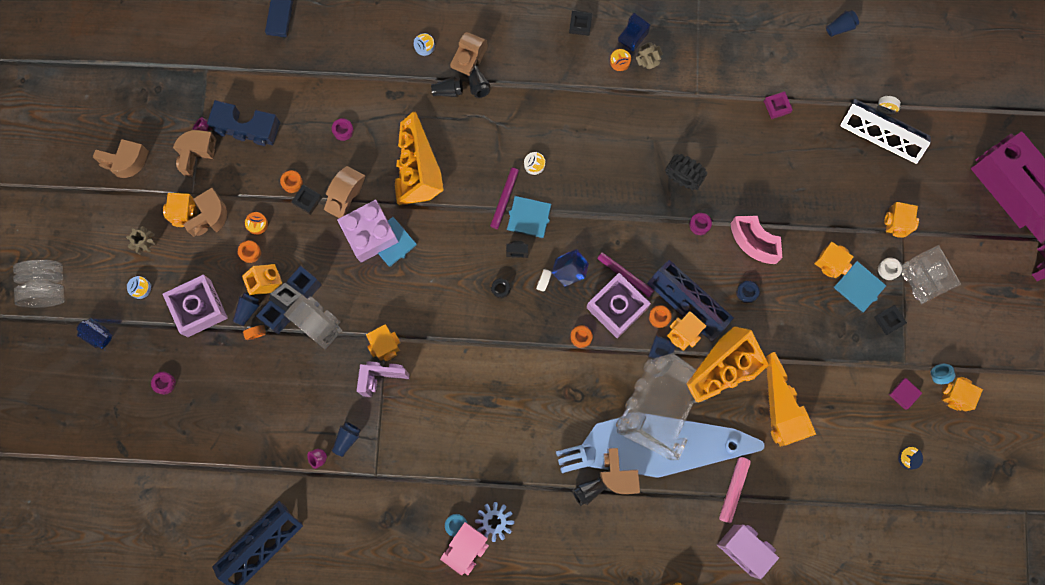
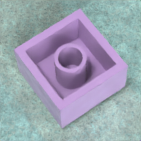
[337,200,398,262]
[587,273,651,339]
[163,275,228,337]
[717,525,779,579]

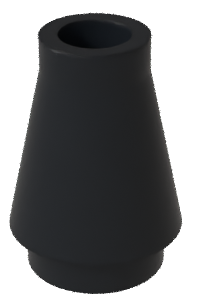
[468,66,490,98]
[431,76,463,97]
[572,477,607,506]

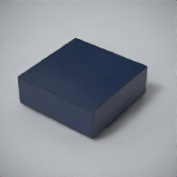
[648,335,676,364]

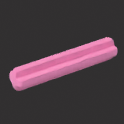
[719,457,751,523]

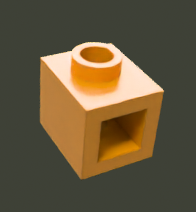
[163,193,197,227]
[884,202,919,237]
[814,242,854,278]
[242,264,282,295]
[667,311,706,351]
[366,324,401,361]
[941,377,983,411]

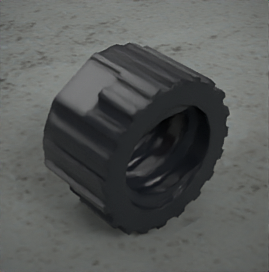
[491,278,511,299]

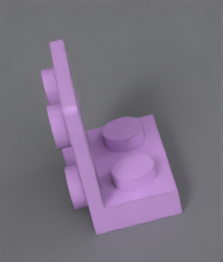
[357,361,410,397]

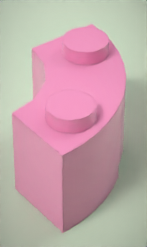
[731,216,782,264]
[440,522,489,576]

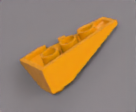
[395,112,443,205]
[686,327,769,403]
[766,352,816,447]

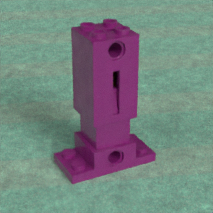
[971,131,1045,281]

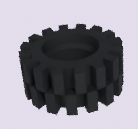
[665,154,707,190]

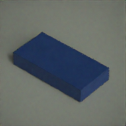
[265,0,293,37]

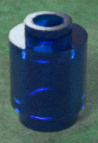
[76,318,112,349]

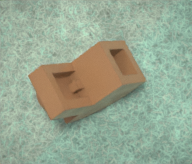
[450,32,488,76]
[173,130,217,177]
[93,139,149,178]
[324,166,365,218]
[183,188,227,237]
[600,448,640,494]

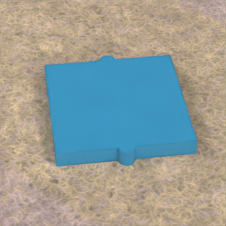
[507,196,551,238]
[378,217,417,267]
[834,261,886,312]

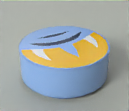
[414,33,435,56]
[127,276,151,299]

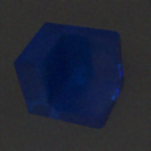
[618,13,650,52]
[552,249,589,286]

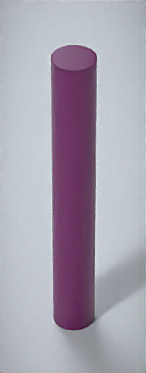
[490,168,519,229]
[597,252,654,297]

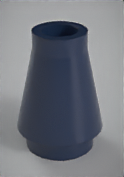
[826,10,859,37]
[232,292,260,326]
[331,422,361,457]

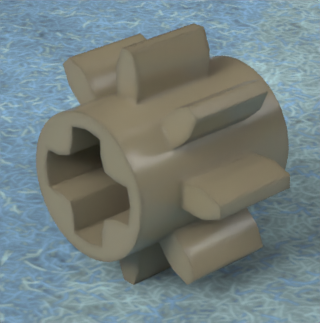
[636,42,663,69]
[126,226,156,255]

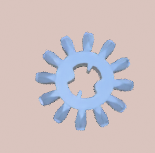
[475,502,514,542]

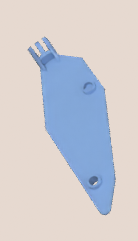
[556,413,764,478]

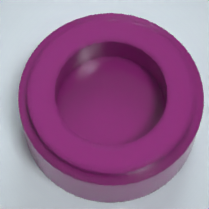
[332,118,354,141]
[689,213,712,235]
[151,372,176,395]

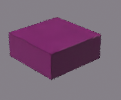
[764,91,792,119]
[888,378,922,410]

